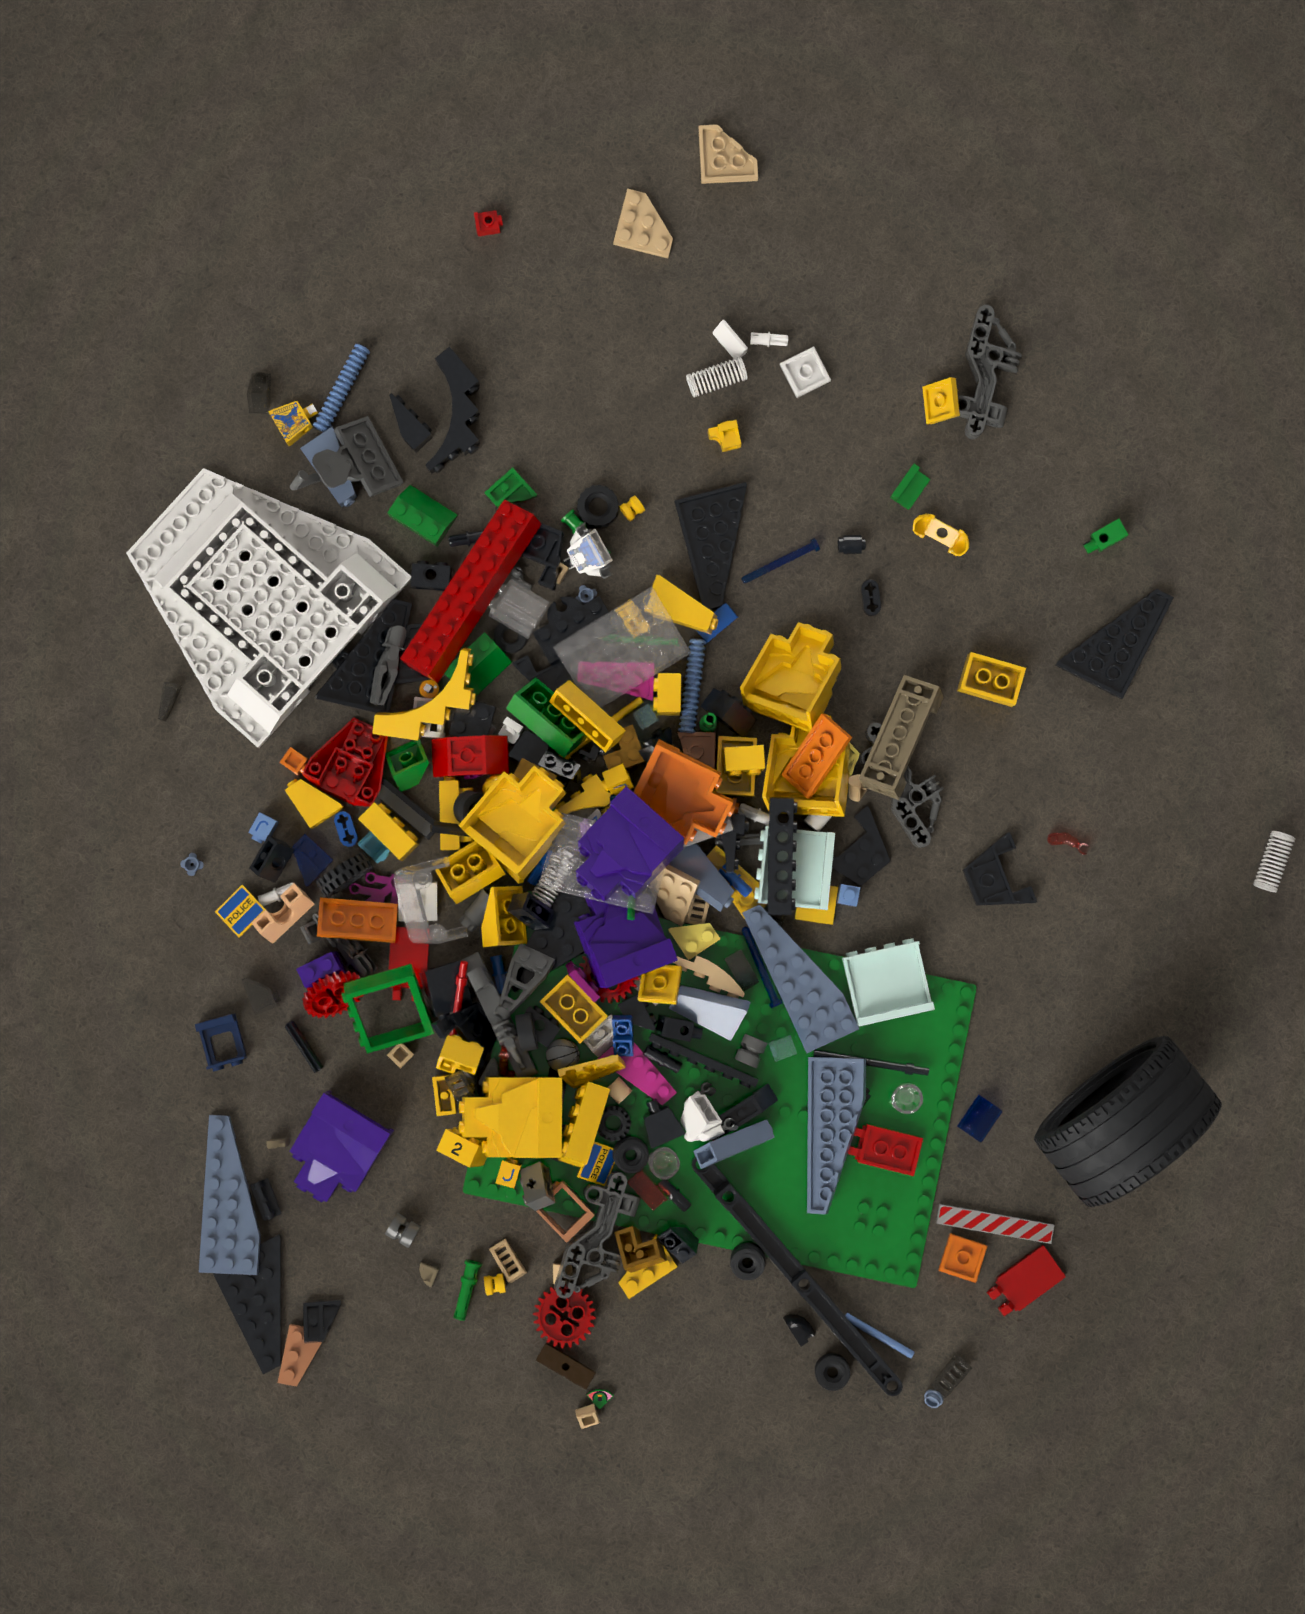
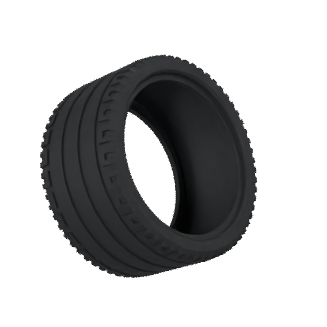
[1034,1036,1222,1207]

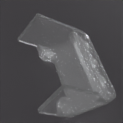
[393,856,468,944]

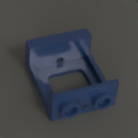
[195,1014,247,1072]

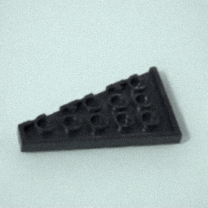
[213,1234,282,1374]

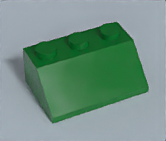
[387,485,458,547]
[444,632,512,696]

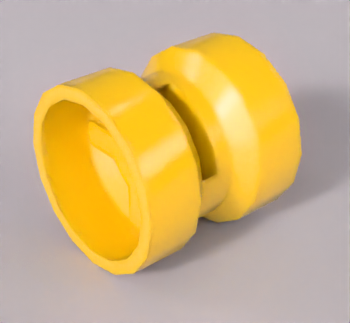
[619,495,645,522]
[484,1273,506,1296]

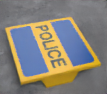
[215,885,266,938]
[577,1141,615,1186]

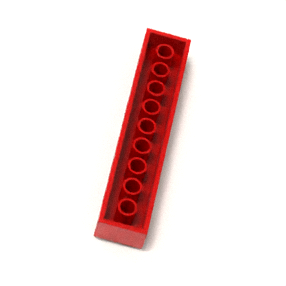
[400,499,541,683]

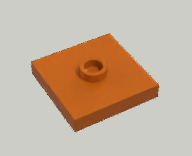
[938,1233,987,1283]

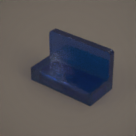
[957,1094,1002,1143]

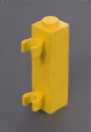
[439,777,474,851]

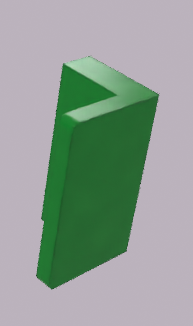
[890,464,930,510]

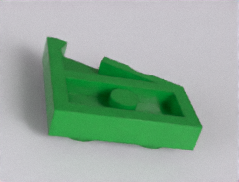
[484,468,537,508]

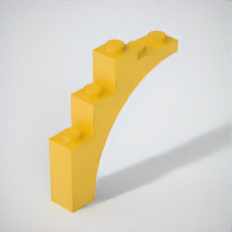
[372,648,476,741]
[556,774,617,816]

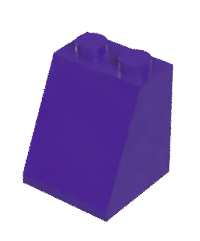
[296,951,347,990]

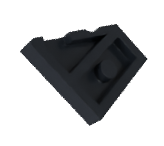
[303,1300,341,1344]

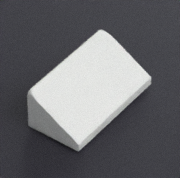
[713,320,748,359]
[583,1014,613,1057]

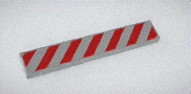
[936,1204,1054,1244]

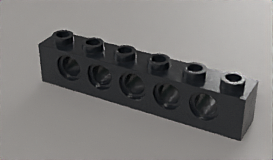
[767,797,797,915]

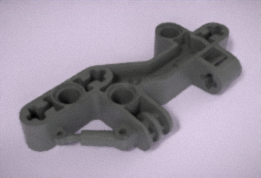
[958,305,1022,439]
[860,723,944,848]
[462,952,538,1077]
[554,1170,641,1299]

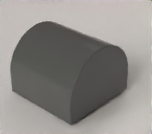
[300,920,324,945]

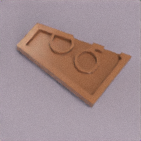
[677,732,716,790]
[278,1324,322,1387]

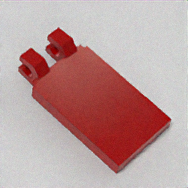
[389,927,430,1001]
[848,1124,923,1176]
[986,1245,1066,1316]

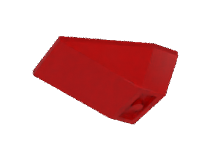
[302,718,388,807]

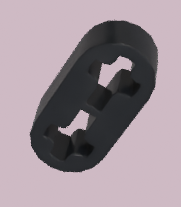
[861,579,881,616]

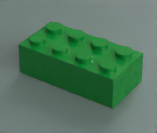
[506,677,587,758]

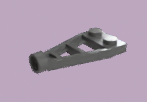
[493,944,555,1021]

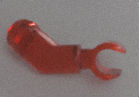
[1047,832,1089,855]
[498,1046,515,1077]

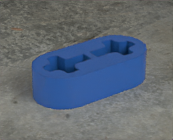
[334,811,358,847]

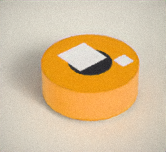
[419,680,439,699]

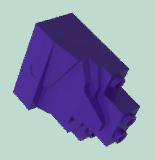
[576,786,684,902]
[574,886,678,988]
[289,1090,394,1202]

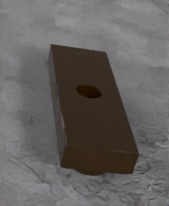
[536,1343,596,1390]

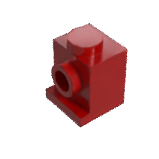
[474,210,503,237]

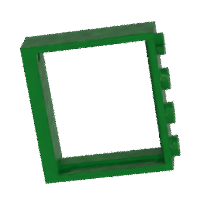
[342,964,434,1054]

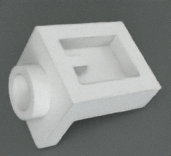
[498,717,524,744]

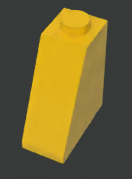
[285,779,344,829]

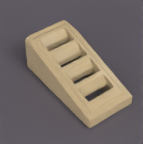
[686,894,709,925]
[489,1239,527,1283]

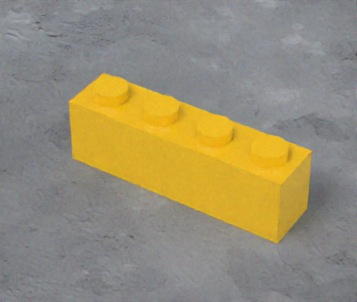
[549,680,626,753]

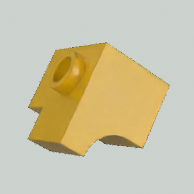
[708,420,741,452]

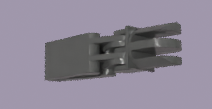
[370,626,406,705]
[312,911,378,978]

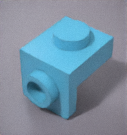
[358,831,390,863]

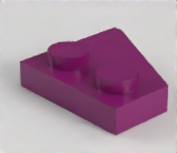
[566,960,600,1002]

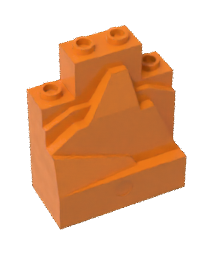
[633,739,735,845]

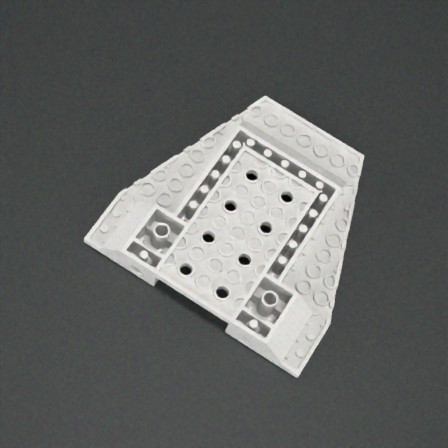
[126,468,411,748]

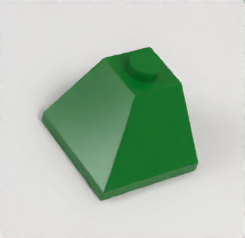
[385,739,429,792]

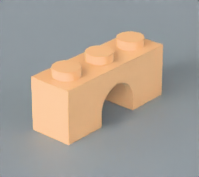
[252,883,315,944]

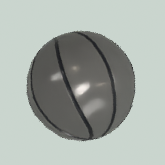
[546,1039,580,1072]

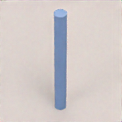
[845,1313,914,1359]

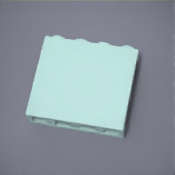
[754,826,835,910]
[842,938,935,1026]

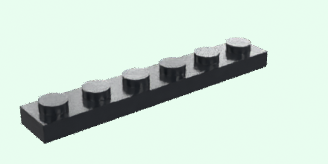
[648,1033,759,1088]

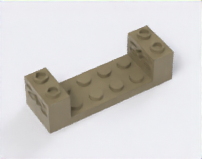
[859,675,944,800]

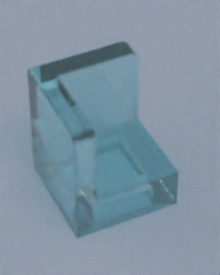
[632,704,659,730]
[768,1035,797,1062]

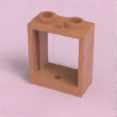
[536,1180,595,1243]

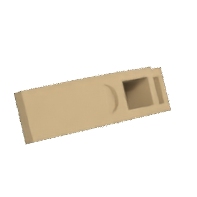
[673,955,744,998]

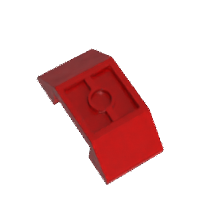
[432,735,509,778]

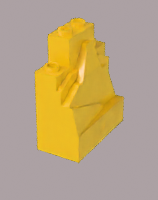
[740,622,841,732]
[762,714,850,817]
[458,766,566,880]
[459,1077,562,1158]

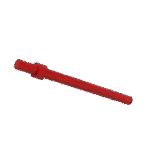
[449,961,468,1036]

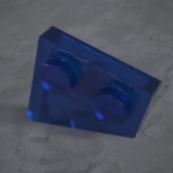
[292,834,333,887]

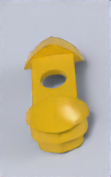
[913,514,969,556]

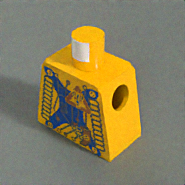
[268,401,318,446]

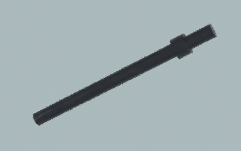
[813,1049,929,1076]

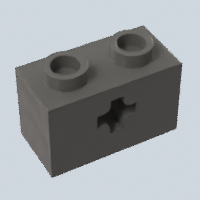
[520,1162,555,1211]

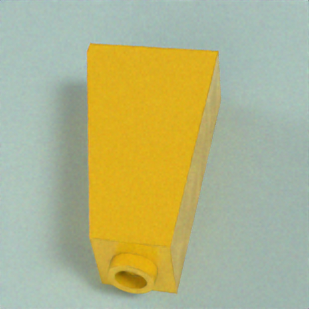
[644,575,718,634]

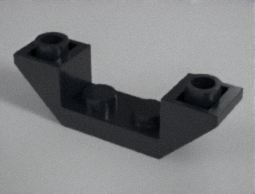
[712,1083,778,1141]

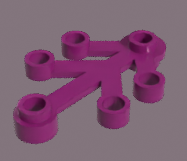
[349,872,407,912]

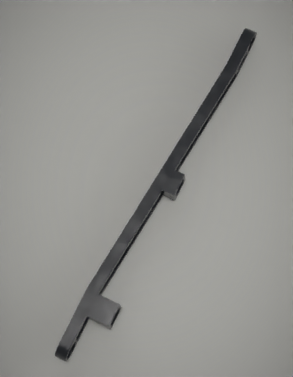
[691,1156,903,1396]

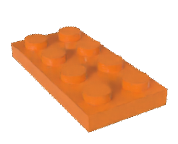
[781,714,852,799]
[317,897,398,943]

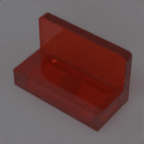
[627,1169,668,1211]

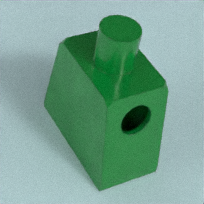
[1083,519,1128,554]

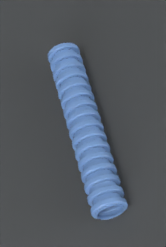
[313,344,370,432]
[678,639,706,734]

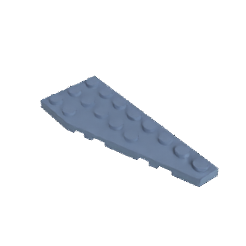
[742,905,859,1053]
[807,1057,866,1214]
[199,1115,261,1275]

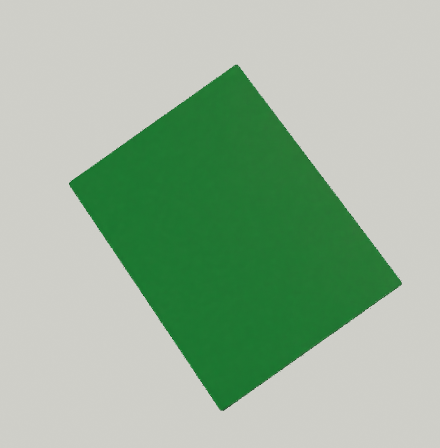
[463,891,976,1288]

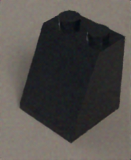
[419,960,472,1020]

